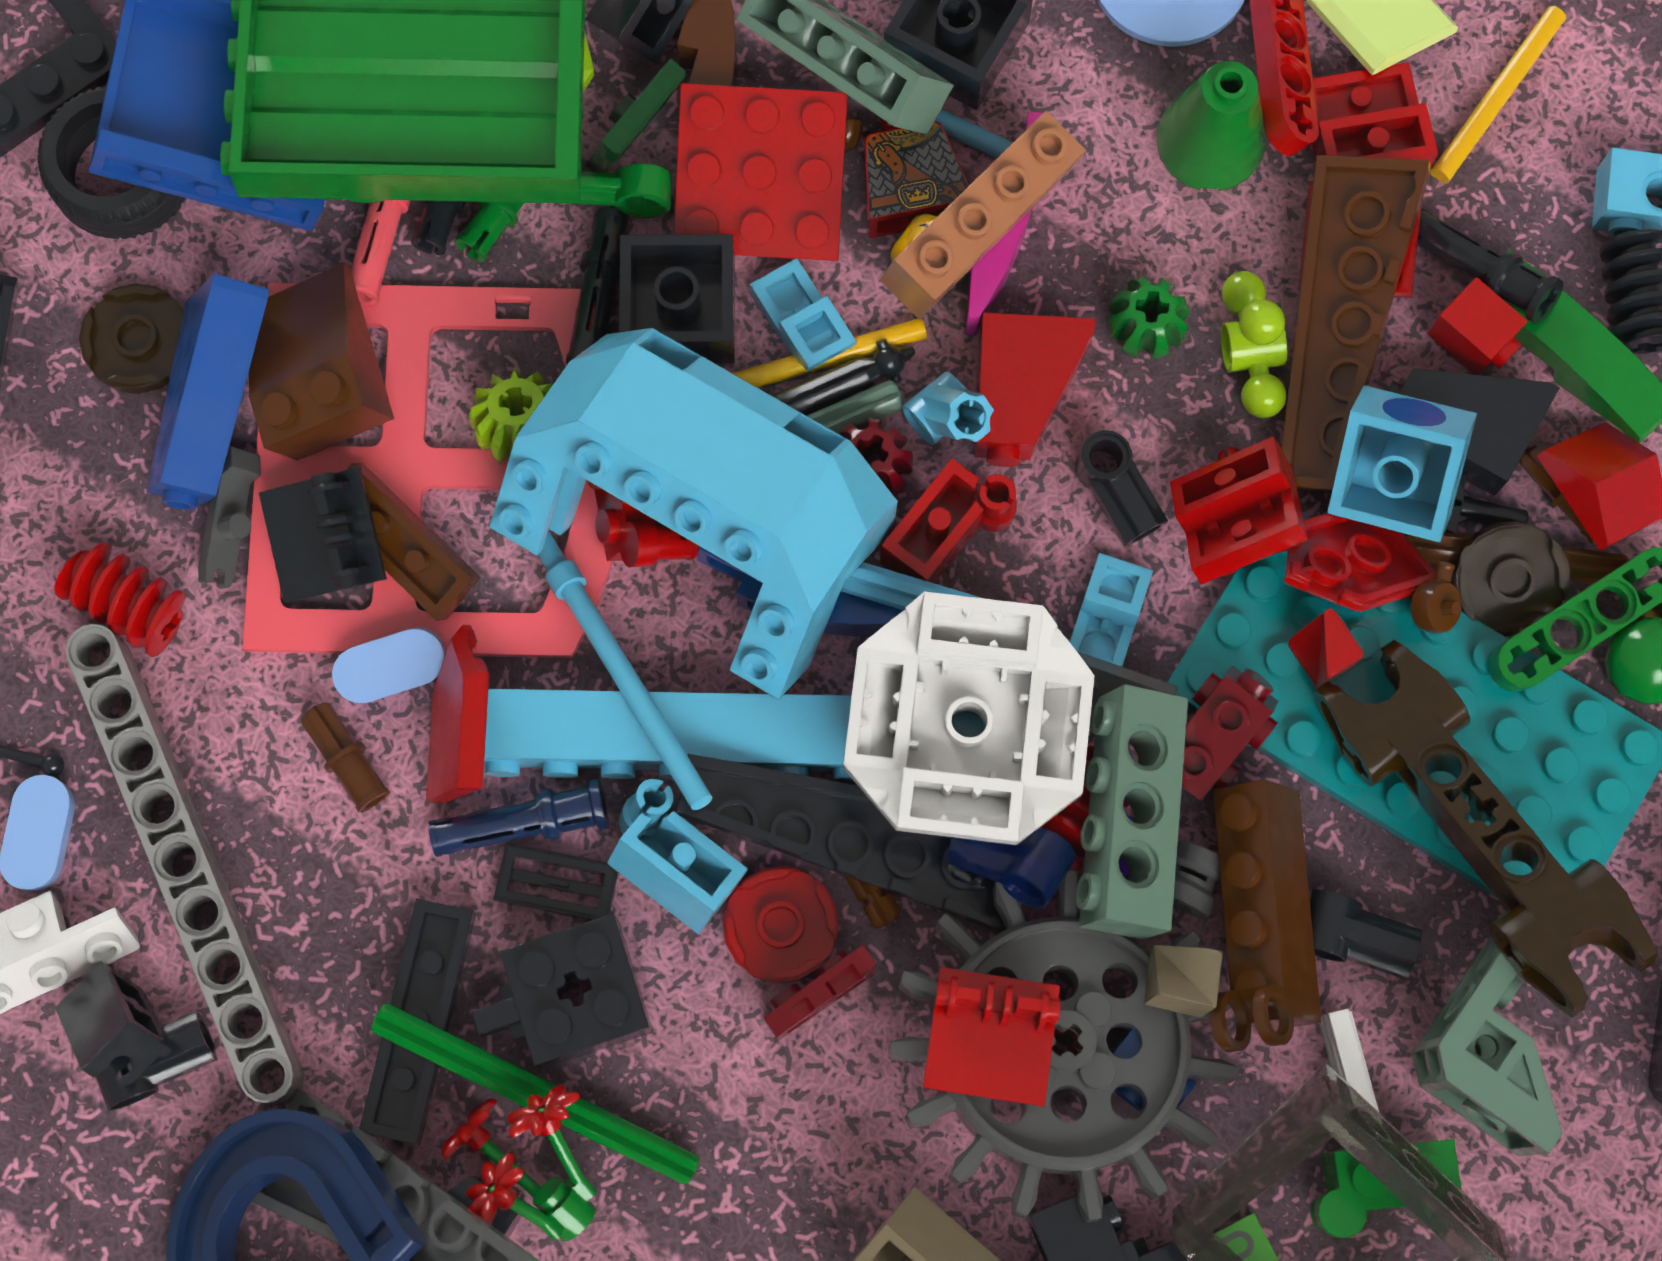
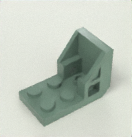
[1412,911,1563,1157]

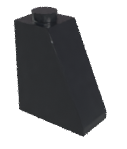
[1386,368,1560,496]

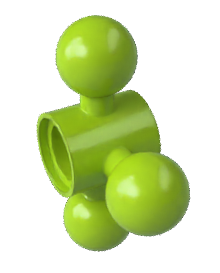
[1221,271,1287,418]

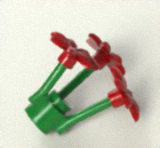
[441,1085,597,1241]

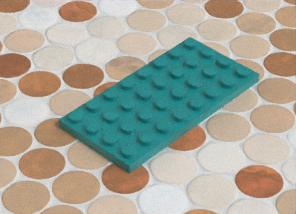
[1167,515,1662,898]

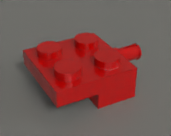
[1312,62,1439,168]
[1170,436,1308,584]

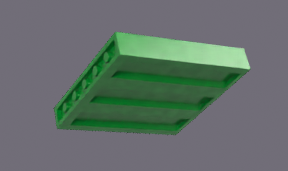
[220,0,586,204]

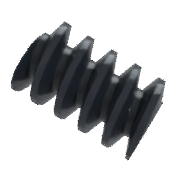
[1599,229,1662,354]

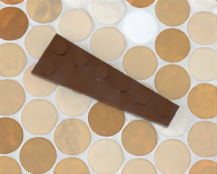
[1282,155,1431,493]

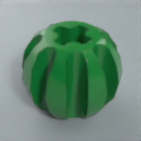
[1107,276,1190,360]

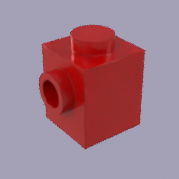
[1427,277,1528,375]

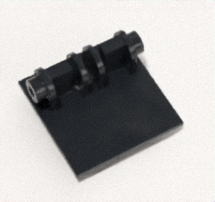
[259,467,387,603]

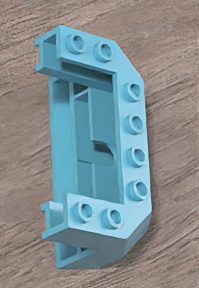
[489,328,898,699]

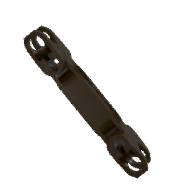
[1315,640,1658,1018]

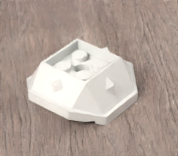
[843,591,1095,845]

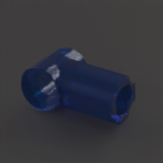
[947,828,1076,909]

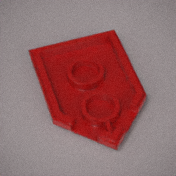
[1284,513,1435,612]
[426,625,489,804]

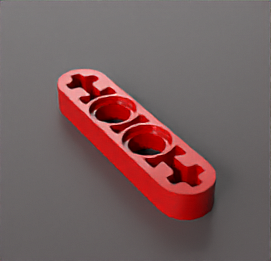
[1249,0,1319,157]

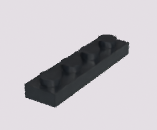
[359,898,476,1145]

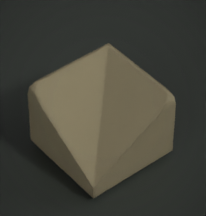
[1144,945,1222,1018]

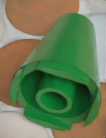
[1157,61,1266,191]

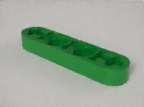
[1489,547,1662,692]

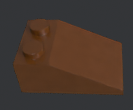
[249,263,394,460]

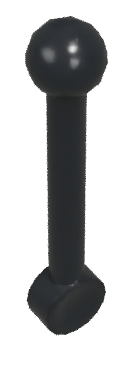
[0,745,64,776]

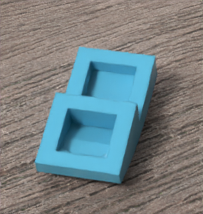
[749,258,857,371]
[1070,553,1153,667]

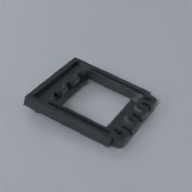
[0,0,116,158]

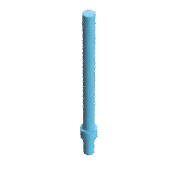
[538,531,712,810]

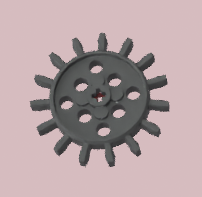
[888,870,1239,1223]

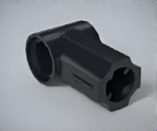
[1075,430,1168,547]
[1310,889,1423,979]
[95,1012,218,1111]

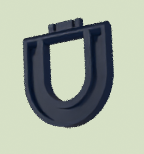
[166,1109,426,1261]

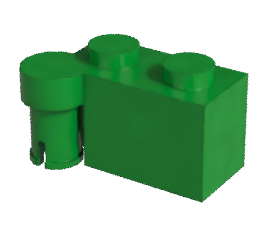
[1310,1139,1463,1238]

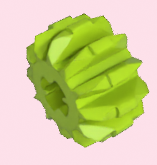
[469,368,554,463]

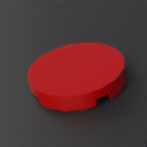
[722,866,839,984]

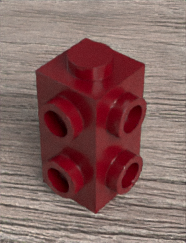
[1182,665,1278,801]

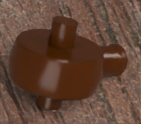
[1411,561,1461,634]

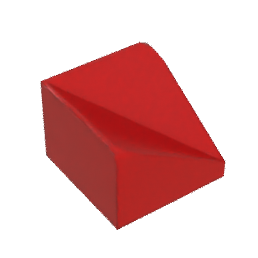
[1288,608,1364,688]

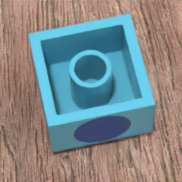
[1327,385,1477,543]

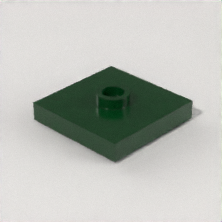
[585,58,686,173]

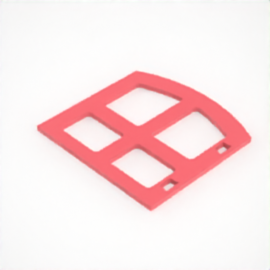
[242,283,613,658]

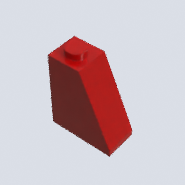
[974,312,1095,467]

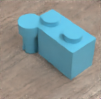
[607,779,748,935]

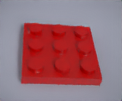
[674,83,848,261]

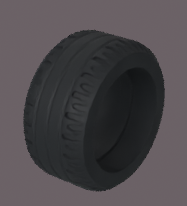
[37,86,186,239]

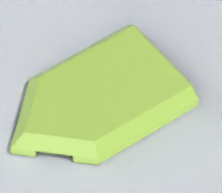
[1306,0,1458,76]

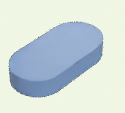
[332,627,447,703]
[0,775,75,892]

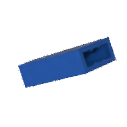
[147,273,269,510]

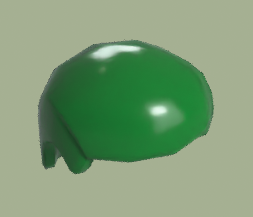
[1603,617,1662,705]

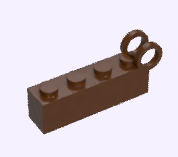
[1210,779,1321,1052]

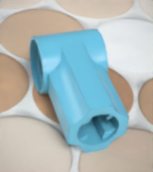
[902,372,994,446]

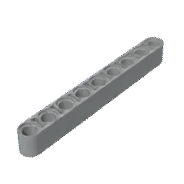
[66,624,304,1106]

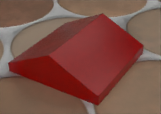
[1537,422,1662,551]

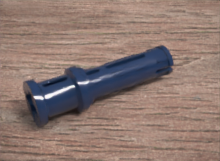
[428,778,609,857]

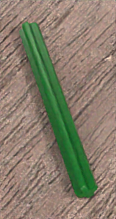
[371,1004,700,1185]

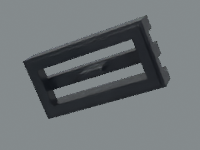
[493,843,620,921]

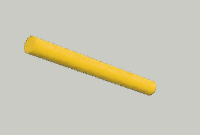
[1430,6,1566,184]
[732,318,927,388]

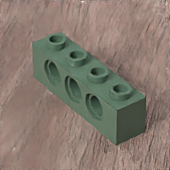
[736,0,954,134]
[1076,684,1188,940]

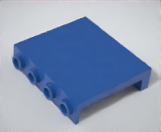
[88,0,325,231]

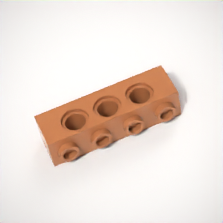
[880,111,1086,320]

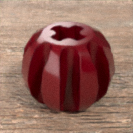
[839,418,913,495]

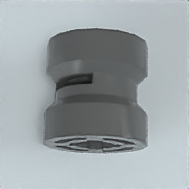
[1173,841,1221,919]

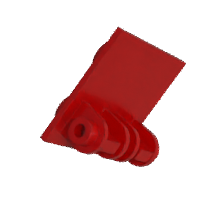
[923,967,1061,1107]

